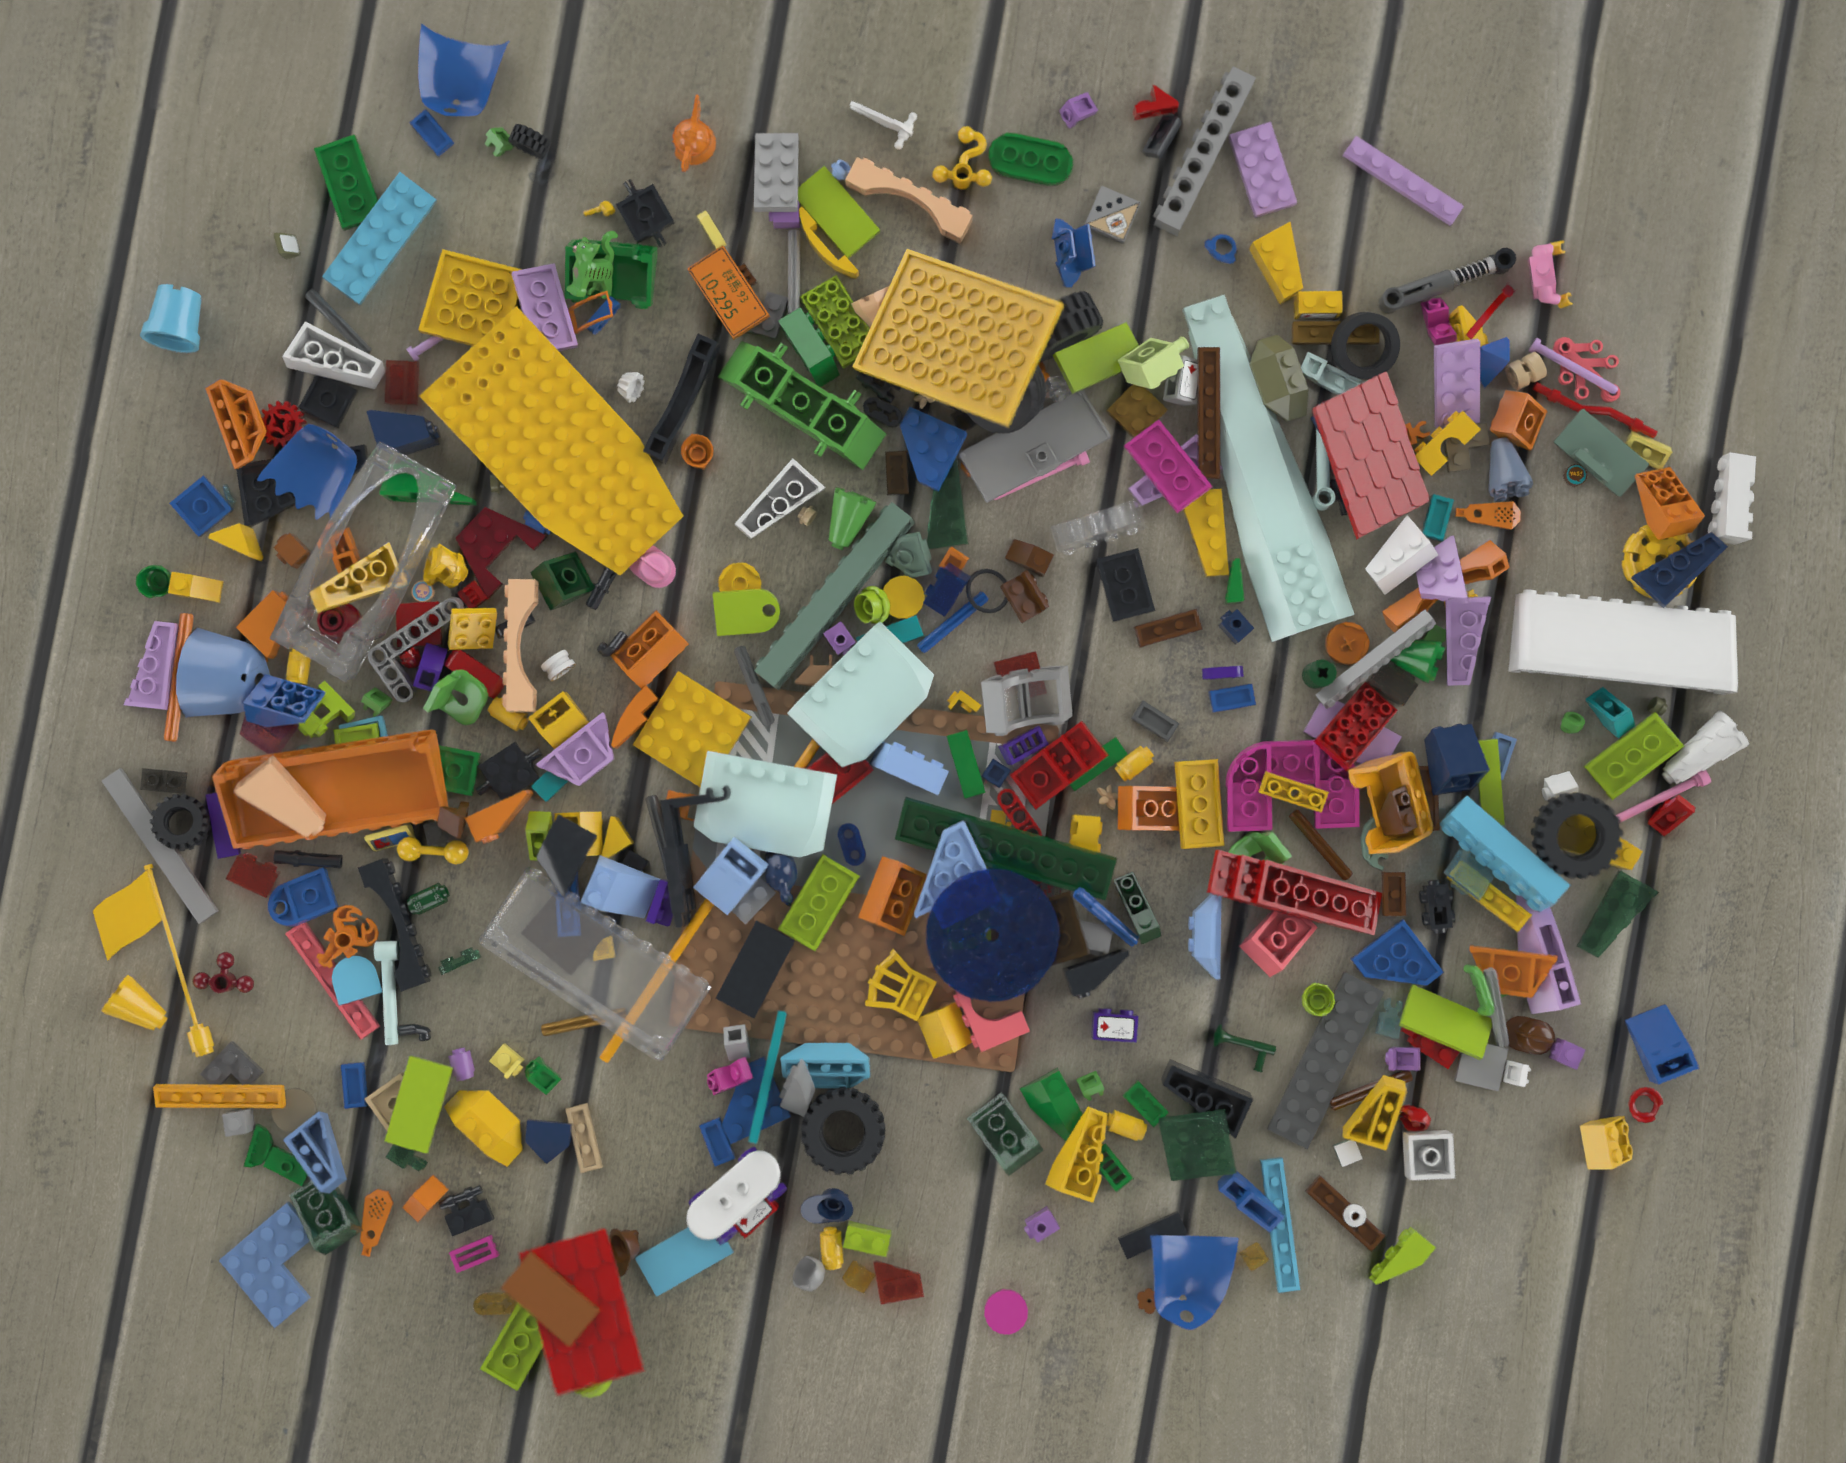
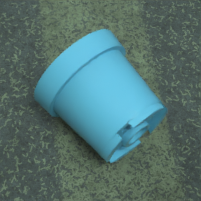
[140,284,202,353]

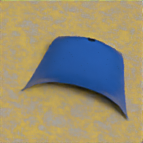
[418,24,510,116]
[1150,1235,1239,1330]

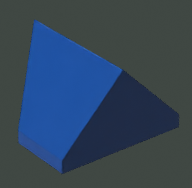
[1480,337,1510,389]

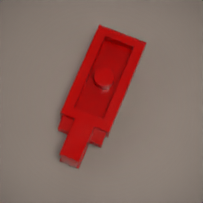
[1400,1027,1459,1069]

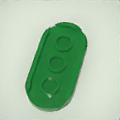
[988,133,1073,186]

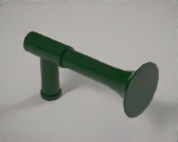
[1214,1024,1276,1072]

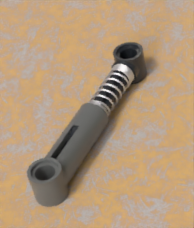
[1378,248,1516,314]

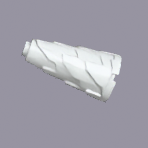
[1662,711,1749,784]

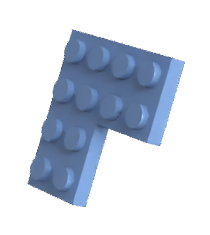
[219,1202,317,1328]

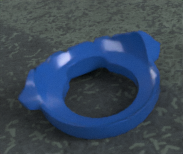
[1204,234,1237,264]

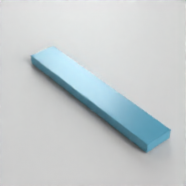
[1260,1157,1300,1293]

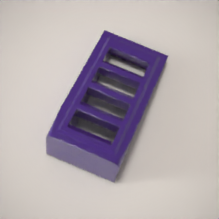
[998,725,1049,765]

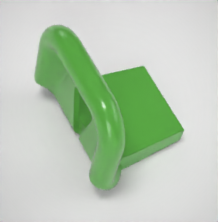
[423,670,488,725]
[1229,831,1292,865]
[1463,964,1507,1016]

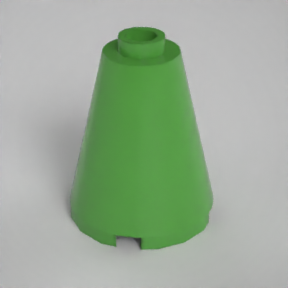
[828,487,876,550]

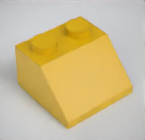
[554,811,603,856]

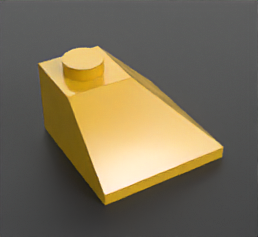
[1449,305,1488,347]

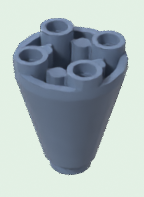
[1488,438,1534,502]

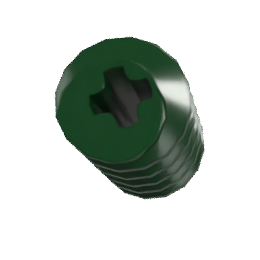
[1302,659,1337,689]

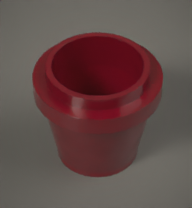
[317,603,363,645]

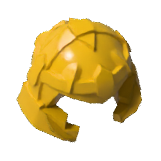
[423,543,468,588]

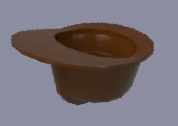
[1506,1016,1555,1055]
[609,1228,640,1277]

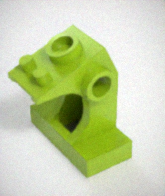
[297,680,355,738]

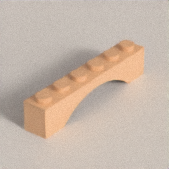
[845,157,973,244]
[503,579,539,712]

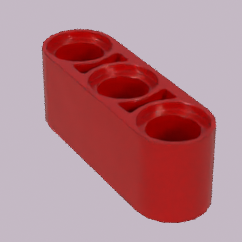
[444,649,505,699]
[997,789,1042,836]

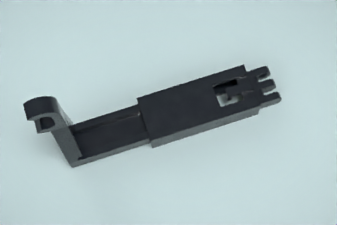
[660,785,731,928]

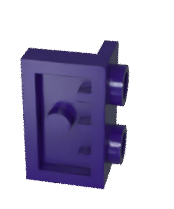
[646,879,673,927]

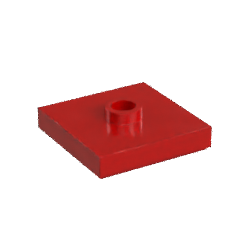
[395,601,442,648]

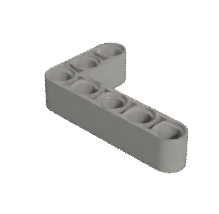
[368,597,464,702]

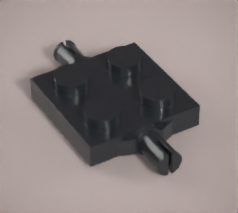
[615,179,675,248]
[476,742,543,801]

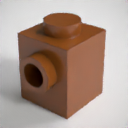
[273,533,313,569]

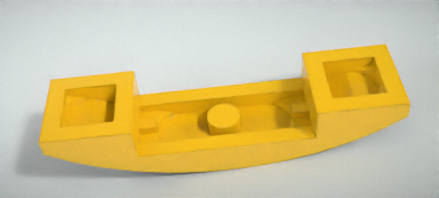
[799,207,859,279]

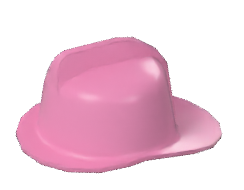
[629,546,676,588]

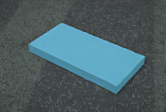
[635,1227,734,1297]

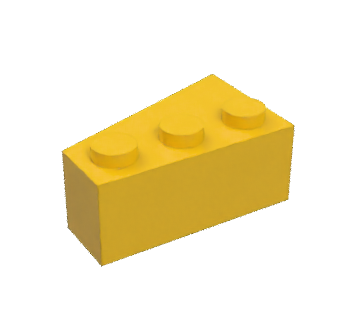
[1069,815,1102,853]
[1342,1075,1407,1150]

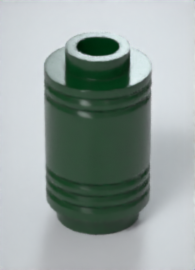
[407,883,450,915]

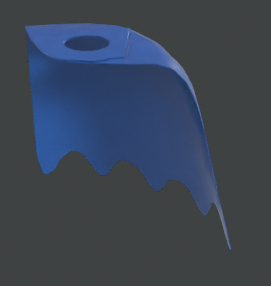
[257,424,357,525]

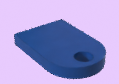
[268,867,339,927]

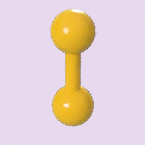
[397,837,469,865]

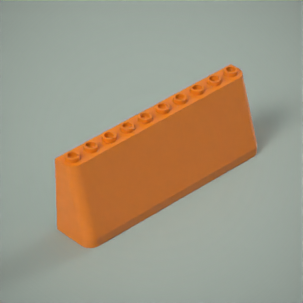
[212,730,449,850]

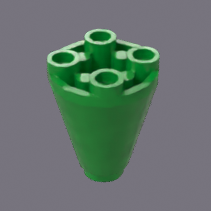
[1390,640,1446,684]

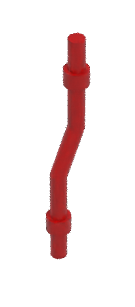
[1532,382,1658,439]

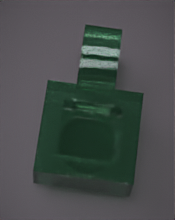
[385,1144,428,1172]

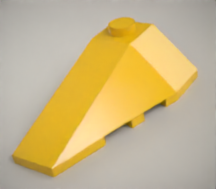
[1045,1107,1107,1203]

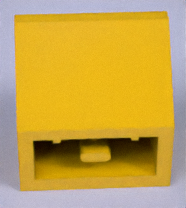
[528,691,589,749]
[1580,1116,1633,1169]

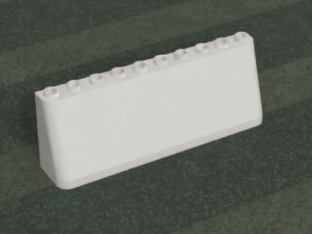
[1508,590,1738,695]

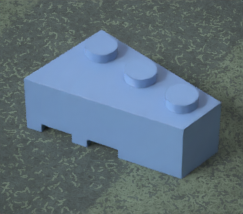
[283,1111,347,1194]

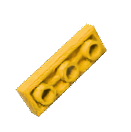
[1258,771,1329,813]

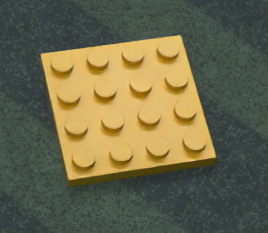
[418,249,522,346]
[633,671,752,788]

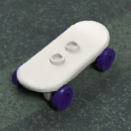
[687,1146,787,1245]

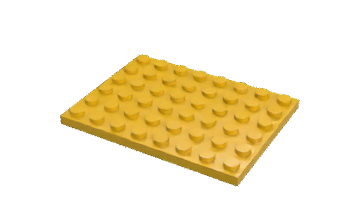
[852,249,1064,427]

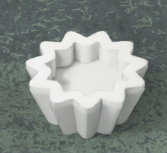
[617,372,645,403]

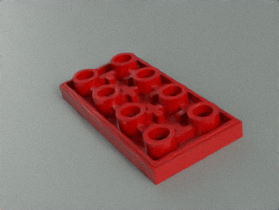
[1313,681,1398,771]

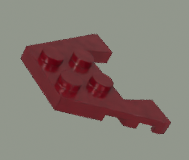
[455,507,547,598]

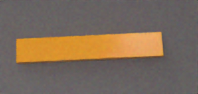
[153,1084,286,1108]

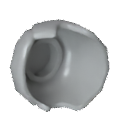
[793,1256,825,1292]

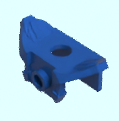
[1052,219,1096,288]

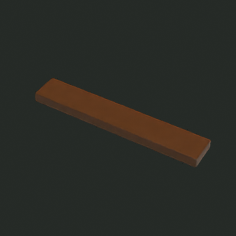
[1197,347,1220,479]

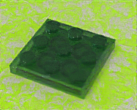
[1158,1110,1237,1181]

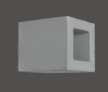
[723,1024,751,1061]
[222,1108,255,1137]

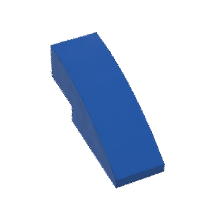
[1217,1167,1284,1233]

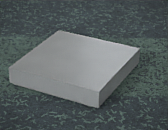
[1454,1043,1508,1091]

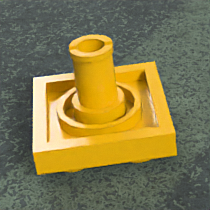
[448,608,497,650]

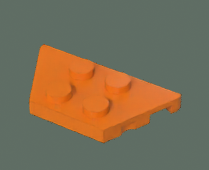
[1469,945,1558,998]

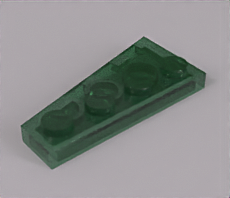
[927,458,969,550]
[1576,871,1659,958]

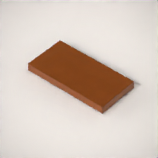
[501,1252,600,1347]

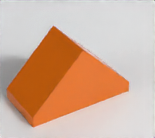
[402,1175,449,1222]

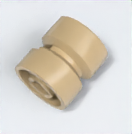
[1505,352,1547,391]

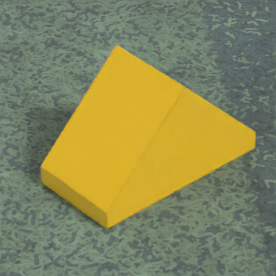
[602,816,634,859]

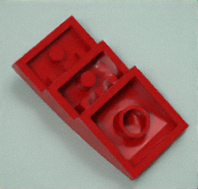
[1010,721,1109,810]

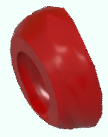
[1628,1087,1663,1123]

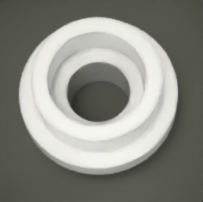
[1343,1204,1366,1227]

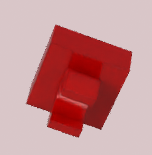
[457,580,489,608]

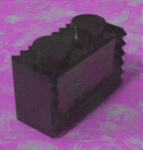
[1365,660,1419,707]

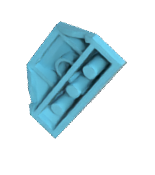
[781,1043,870,1088]

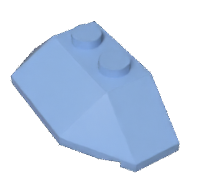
[1188,894,1222,979]

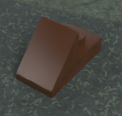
[438,801,470,838]

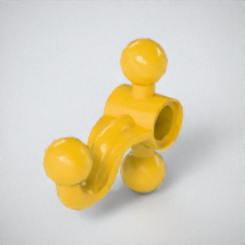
[932,126,992,189]

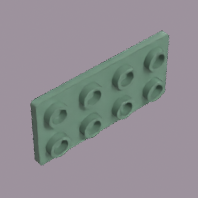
[1554,409,1649,497]

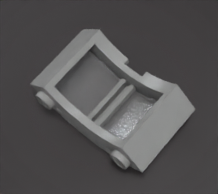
[981,666,1073,736]

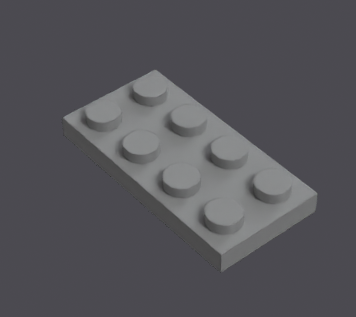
[754,133,799,212]

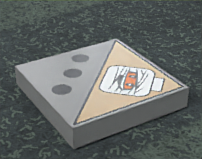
[1085,186,1141,244]

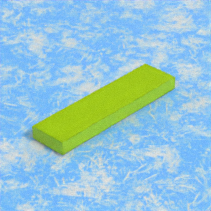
[1478,738,1505,826]

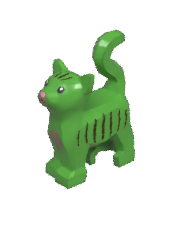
[567,231,618,299]

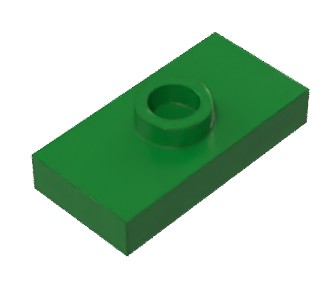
[1122,1080,1169,1128]
[263,1145,308,1186]

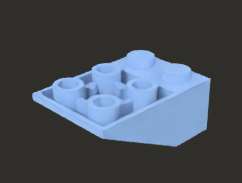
[693,837,769,915]

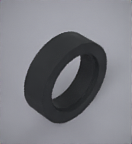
[1331,312,1400,379]

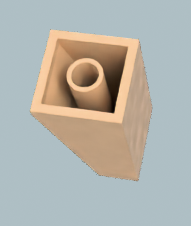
[234,755,326,837]

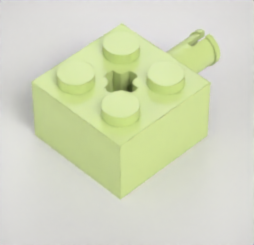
[1118,336,1189,389]

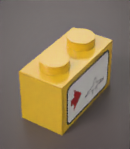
[1294,291,1342,319]

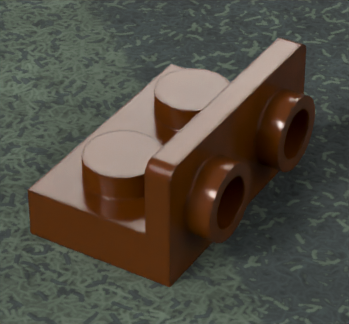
[1000,570,1049,624]

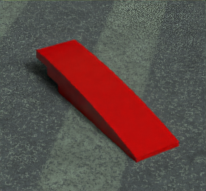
[1207,850,1382,935]

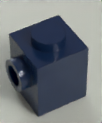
[1218,609,1254,644]

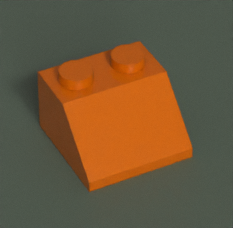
[1489,390,1547,450]

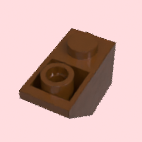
[1378,785,1418,836]

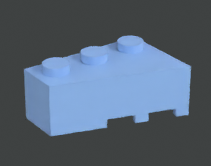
[869,742,949,795]

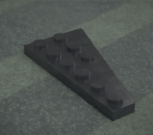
[236,445,370,528]

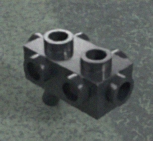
[1419,880,1455,933]

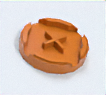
[1325,622,1370,665]

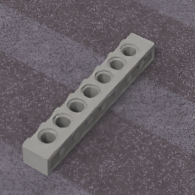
[1153,66,1256,236]

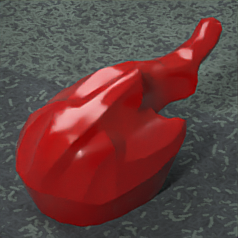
[1398,1105,1431,1132]

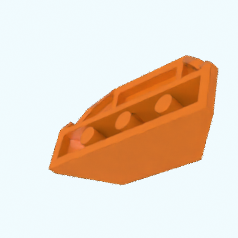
[205,379,267,469]

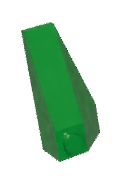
[379,469,477,506]
[1019,1067,1083,1141]

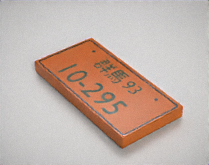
[687,246,770,340]

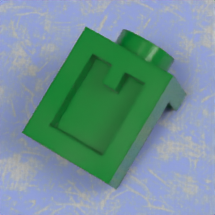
[524,1056,562,1095]

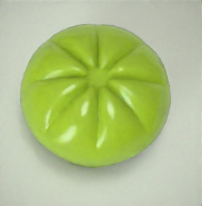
[854,586,890,624]

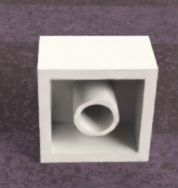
[1402,1130,1455,1180]

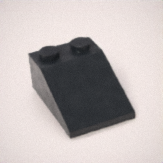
[1062,948,1130,999]

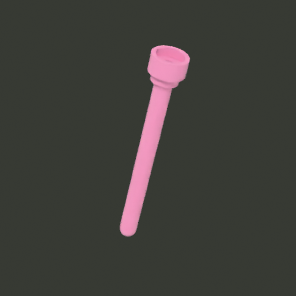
[994,451,1090,500]
[1615,770,1711,822]

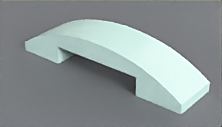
[1301,352,1368,395]

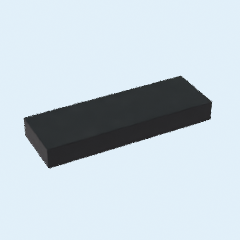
[1118,1211,1187,1259]

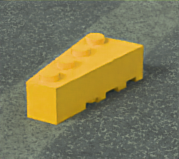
[309,542,405,613]

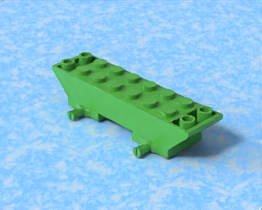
[718,341,886,470]

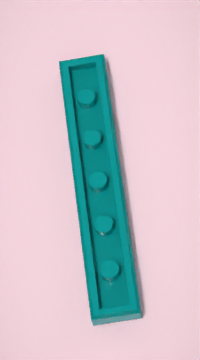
[748,1010,787,1144]

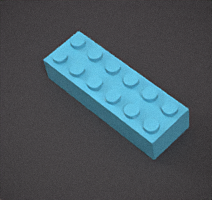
[322,172,436,305]
[1439,796,1570,912]

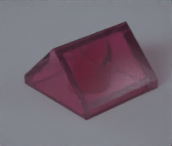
[239,715,299,754]

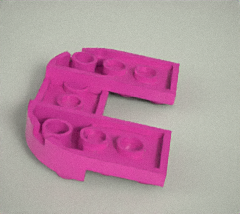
[1225,740,1360,832]

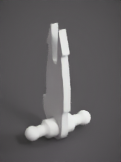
[850,101,917,150]

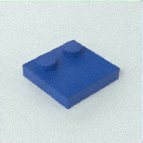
[169,476,234,537]

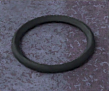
[966,569,1008,613]

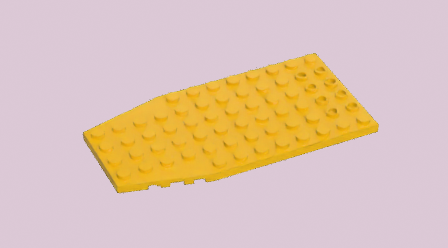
[420,306,684,575]

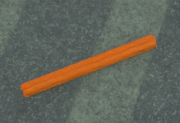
[164,613,194,742]

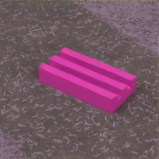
[449,1234,499,1273]

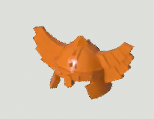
[672,94,716,172]

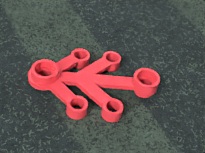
[1553,337,1621,403]

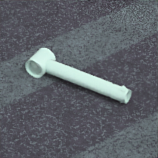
[1312,429,1335,511]
[374,941,400,1045]

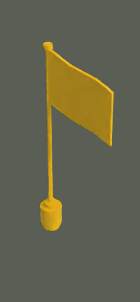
[93,864,215,1058]

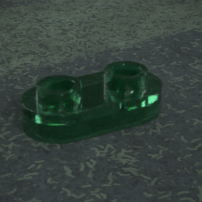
[438,947,481,975]

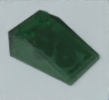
[967,1092,1044,1176]
[289,1180,363,1255]

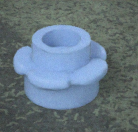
[831,160,851,180]

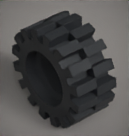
[508,124,551,159]

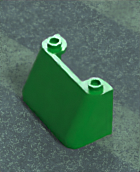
[565,239,658,309]

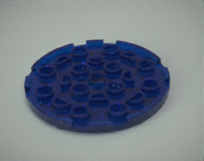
[926,868,1059,1002]

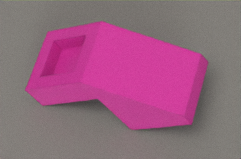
[1421,297,1457,345]
[707,1057,753,1095]

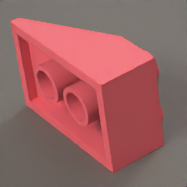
[1239,911,1318,977]

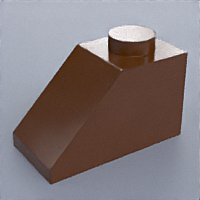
[1005,539,1054,577]

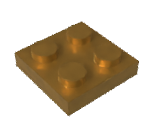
[1106,384,1168,438]

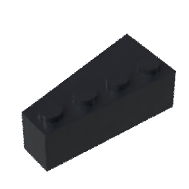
[1161,1059,1253,1139]

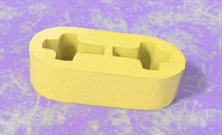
[697,210,727,250]

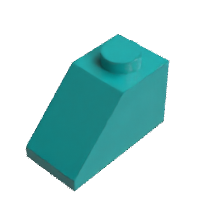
[1586,687,1636,738]

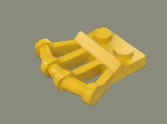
[865,949,937,1021]

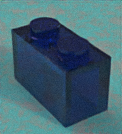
[923,562,971,617]

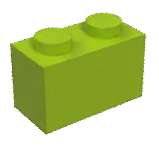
[843,1221,891,1257]

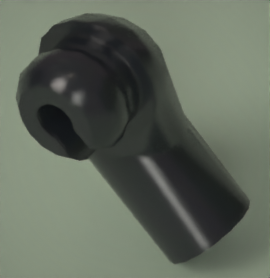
[597,631,628,657]
[398,1024,431,1041]

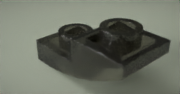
[140,768,188,794]

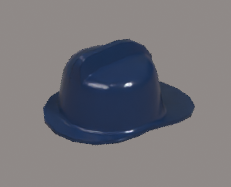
[801,1188,854,1224]

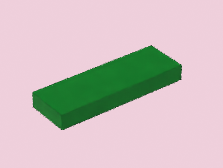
[946,730,986,799]
[1070,737,1128,792]

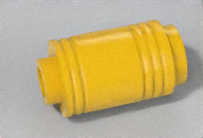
[285,648,312,685]
[488,697,529,732]
[1114,745,1154,782]
[1106,1110,1147,1141]
[819,1226,844,1270]

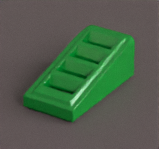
[1225,558,1245,605]
[1099,1143,1134,1192]

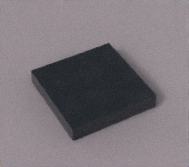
[298,375,358,429]

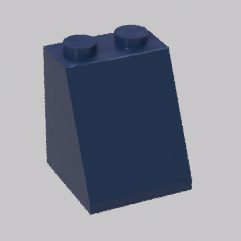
[366,410,441,460]
[1424,723,1490,796]

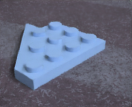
[914,821,1001,929]

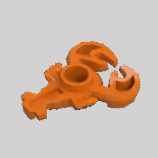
[316,905,379,968]

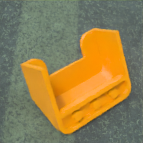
[1348,751,1433,854]

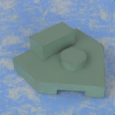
[885,532,932,578]

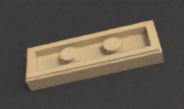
[565,1103,603,1173]

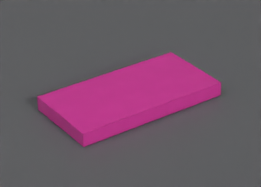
[1124,420,1212,514]

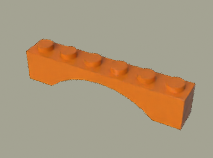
[1382,540,1510,633]

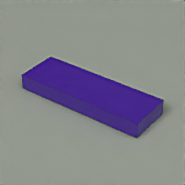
[206,793,241,859]

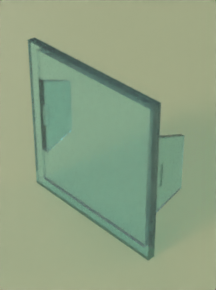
[1444,847,1495,901]

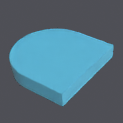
[332,956,383,1006]

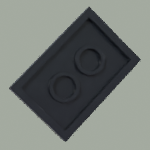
[1096,548,1155,622]

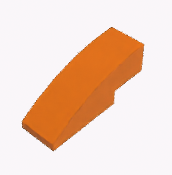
[325,527,361,574]
[611,685,660,749]

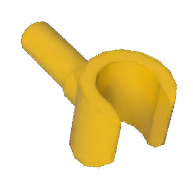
[583,201,615,217]

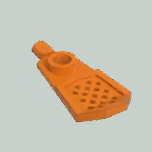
[1455,501,1521,530]
[360,1189,394,1257]

